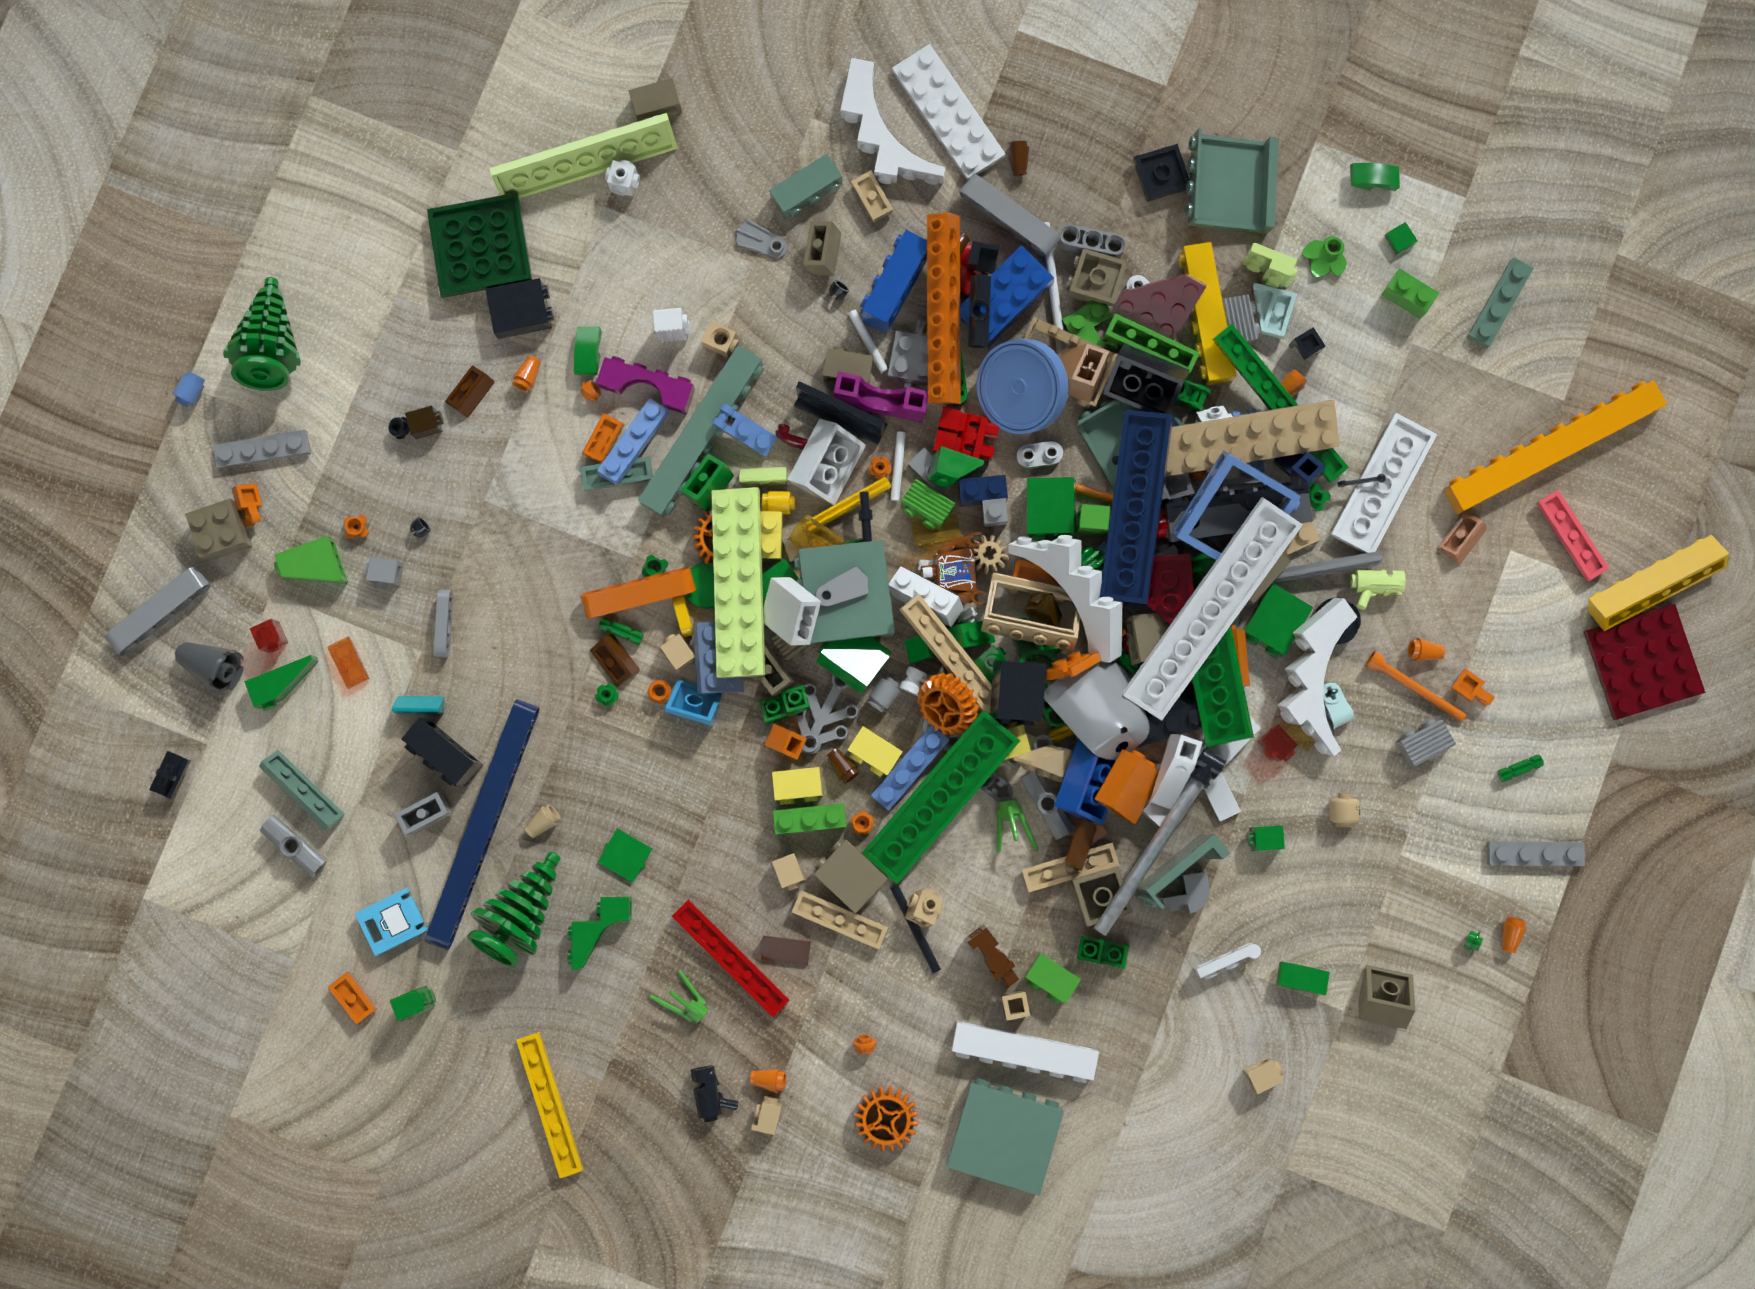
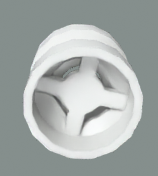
[899,666,930,697]

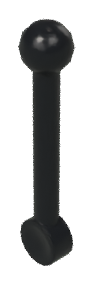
[1337,474,1386,488]

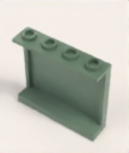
[1185,129,1279,234]
[1076,399,1183,491]
[794,540,895,646]
[1135,834,1230,909]
[946,1078,1064,1196]

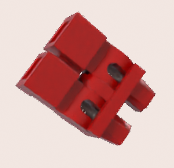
[933,406,999,461]

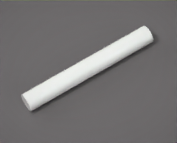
[848,309,889,374]
[890,432,906,502]

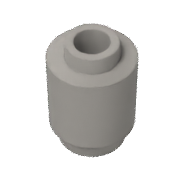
[867,677,901,713]

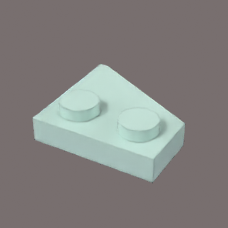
[1253,283,1297,339]

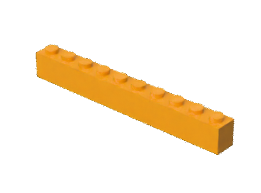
[1444,380,1667,514]

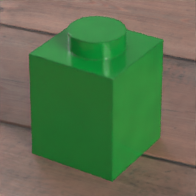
[1247,825,1285,851]

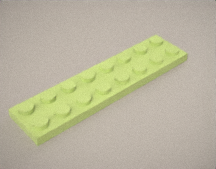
[489,113,678,199]
[712,487,765,678]

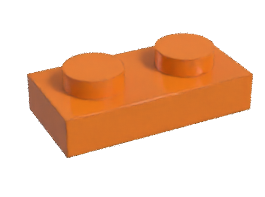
[328,972,377,1025]

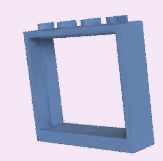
[1172,450,1301,560]

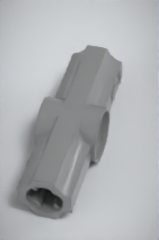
[1020,769,1074,840]
[259,815,327,877]

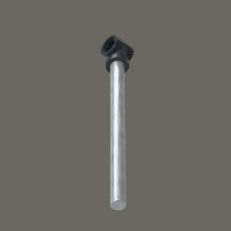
[1094,747,1227,936]

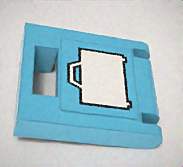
[355,888,428,956]

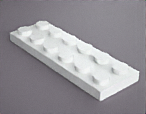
[892,44,1006,181]
[1330,413,1437,554]

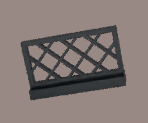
[794,381,888,446]

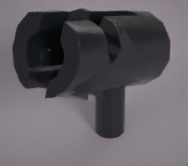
[691,1065,738,1122]

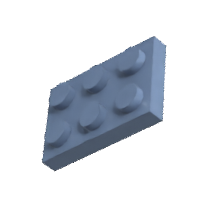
[693,622,744,694]

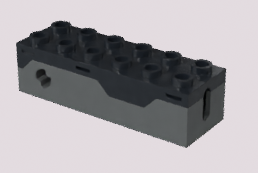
[1157,480,1313,543]

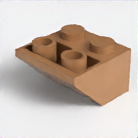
[1059,344,1109,403]

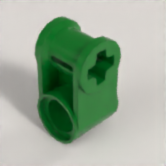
[1175,380,1211,413]

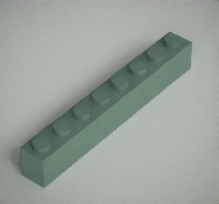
[638,345,764,518]

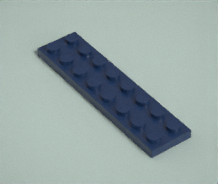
[1100,410,1173,604]

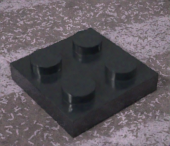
[1133,144,1190,202]

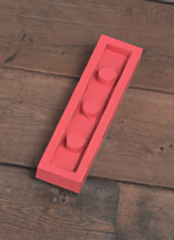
[1536,490,1610,582]

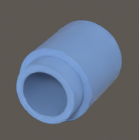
[173,371,205,407]

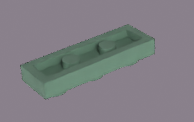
[580,456,653,491]

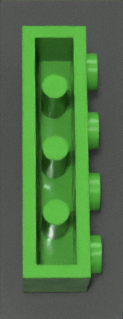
[1102,313,1200,379]

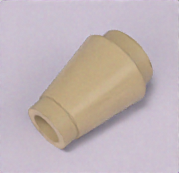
[525,804,560,838]

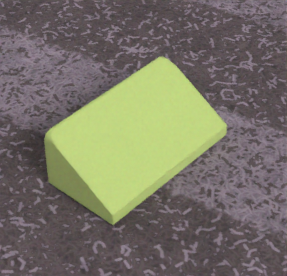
[739,467,787,487]

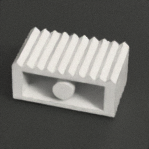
[653,308,691,344]

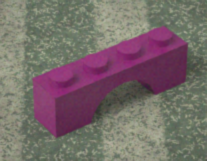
[596,356,695,415]
[832,371,928,423]

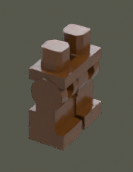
[964,924,1019,988]

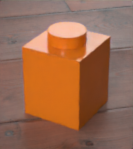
[764,724,807,760]

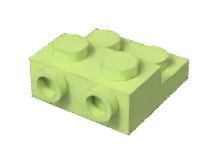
[1242,243,1298,289]

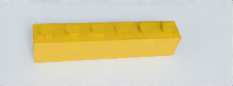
[1178,242,1237,386]
[1588,535,1729,631]

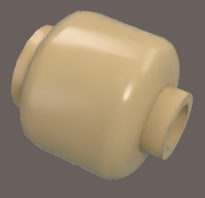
[1329,793,1360,827]

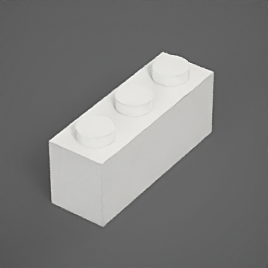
[889,566,964,627]

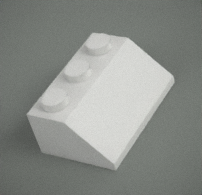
[787,419,866,505]

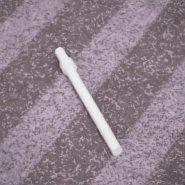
[1044,222,1066,356]

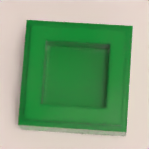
[1384,222,1418,255]

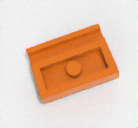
[1046,651,1101,680]

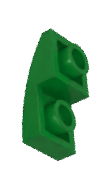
[1350,163,1400,191]
[574,327,602,375]
[759,685,810,725]
[1077,935,1130,969]
[1276,962,1330,996]

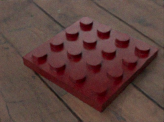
[1583,604,1706,720]

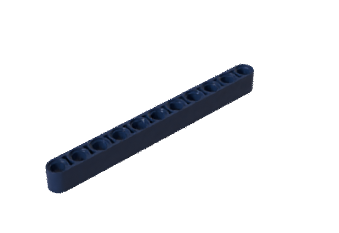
[425,699,540,950]

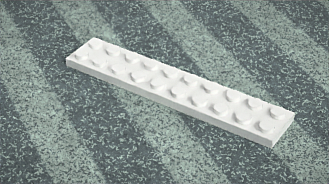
[1123,497,1303,720]

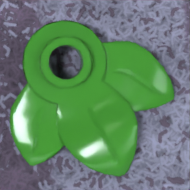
[1302,236,1347,278]

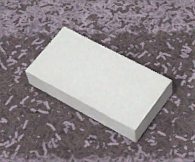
[1203,771,1241,822]

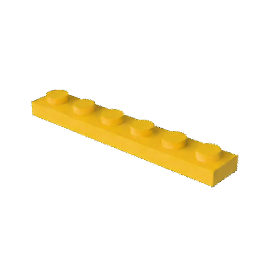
[516,1031,584,1178]

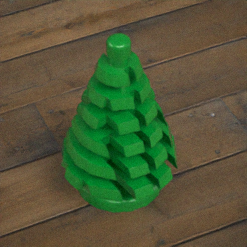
[223,277,301,391]
[467,851,561,968]

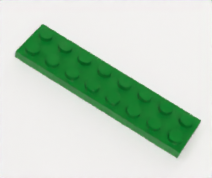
[1192,553,1254,747]
[862,709,1021,884]

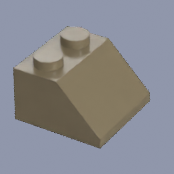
[1359,965,1415,1029]

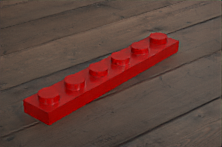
[671,899,790,1017]

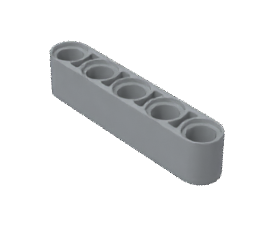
[959,174,1061,257]
[104,566,211,656]

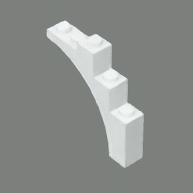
[840,58,946,185]
[1008,535,1122,663]
[1277,598,1357,756]

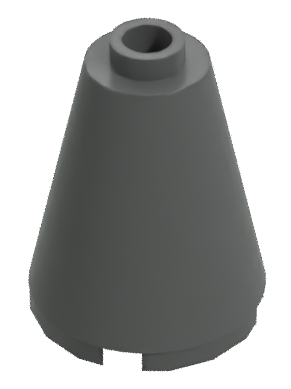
[175,642,244,696]

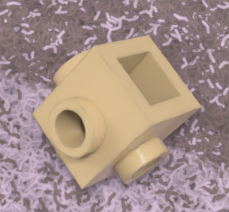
[905,888,943,928]

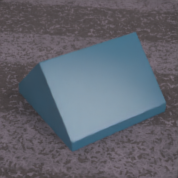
[664,679,723,727]

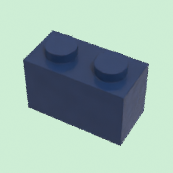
[958,475,1008,507]

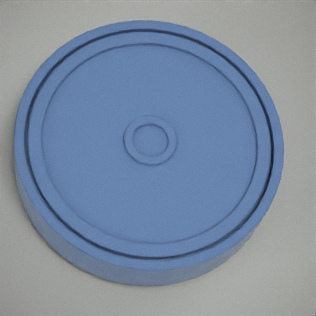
[977,339,1068,434]

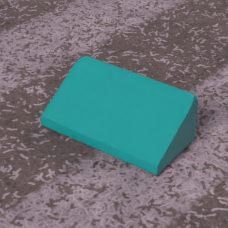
[392,696,444,715]

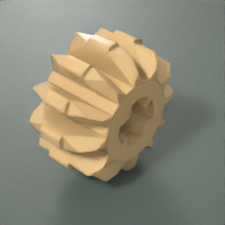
[974,535,1009,575]

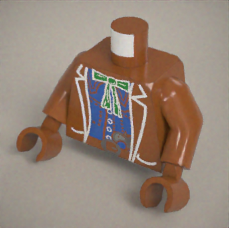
[920,532,987,605]

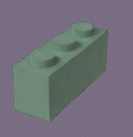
[769,154,843,219]

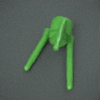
[996,799,1038,852]
[649,970,709,1024]

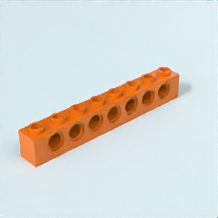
[927,212,961,405]

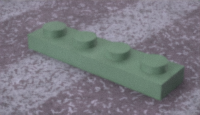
[1467,257,1534,348]
[259,750,345,831]

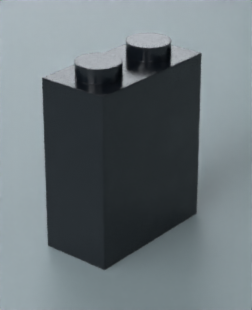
[485,278,554,339]
[990,660,1047,725]

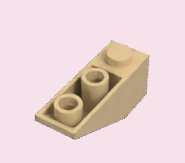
[1013,745,1073,783]

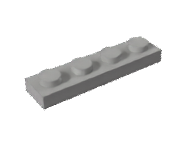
[213,430,311,469]
[1487,842,1585,866]

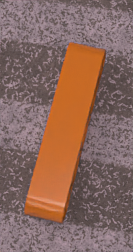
[580,567,696,618]

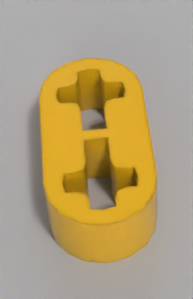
[672,595,693,638]

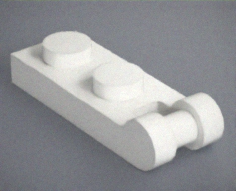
[1193,943,1261,980]

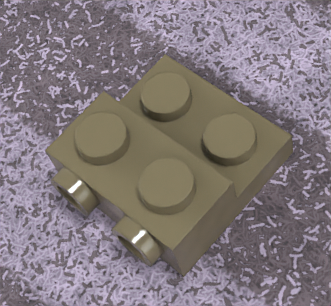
[1066,248,1128,307]

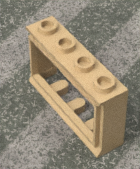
[1024,317,1118,409]
[981,573,1081,651]

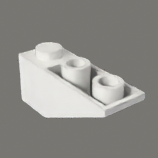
[1150,734,1202,809]

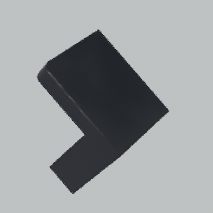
[967,241,1000,274]
[1289,327,1326,360]

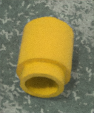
[762,491,796,515]

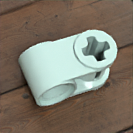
[1323,683,1354,730]

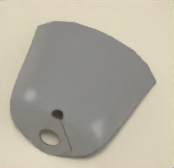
[1044,661,1149,760]

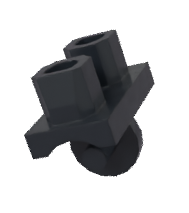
[149,751,191,799]

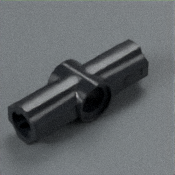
[968,274,991,348]

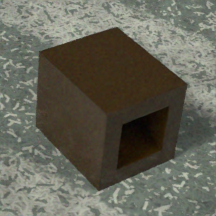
[405,405,444,440]
[1025,593,1062,627]

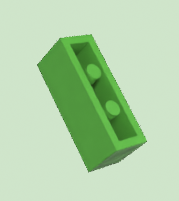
[773,803,847,835]

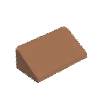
[1437,512,1487,564]

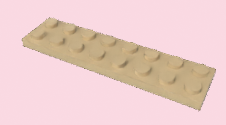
[1165,400,1340,477]

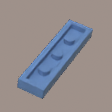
[597,398,670,486]
[871,725,950,811]

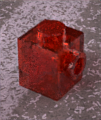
[249,619,289,653]
[1257,724,1298,762]

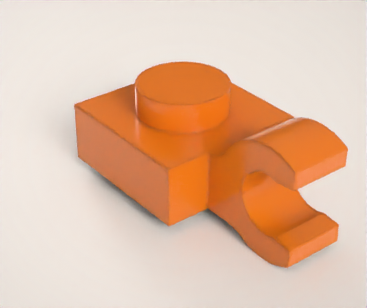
[231,483,263,527]
[1450,668,1495,706]

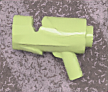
[1349,570,1406,610]

